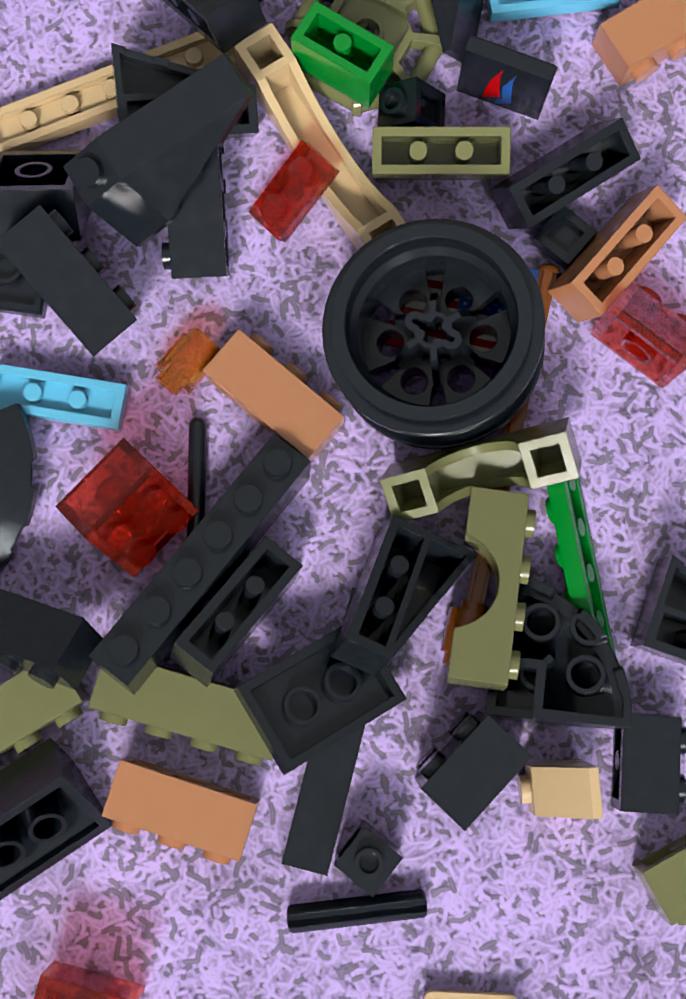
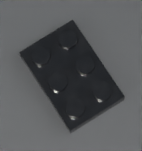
[234,626,407,776]

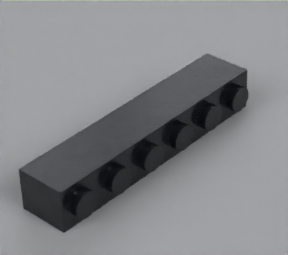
[89,434,311,695]

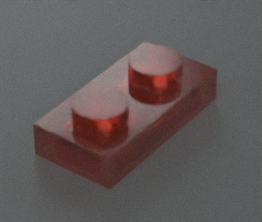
[248,140,340,242]

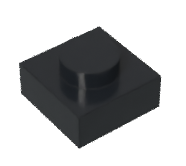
[532,207,597,270]

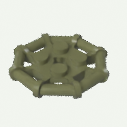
[285,0,445,117]

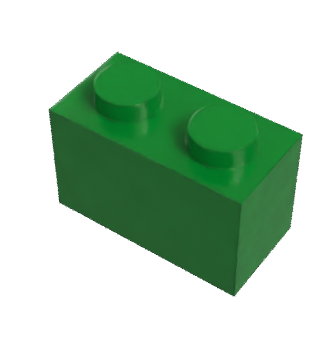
[291,1,394,108]

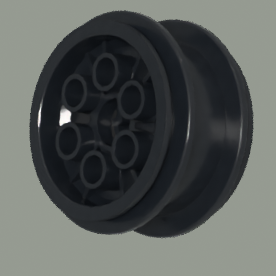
[322,219,545,450]

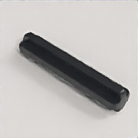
[286,889,428,933]

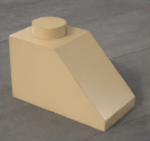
[517,759,603,819]

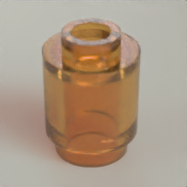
[154,327,220,396]

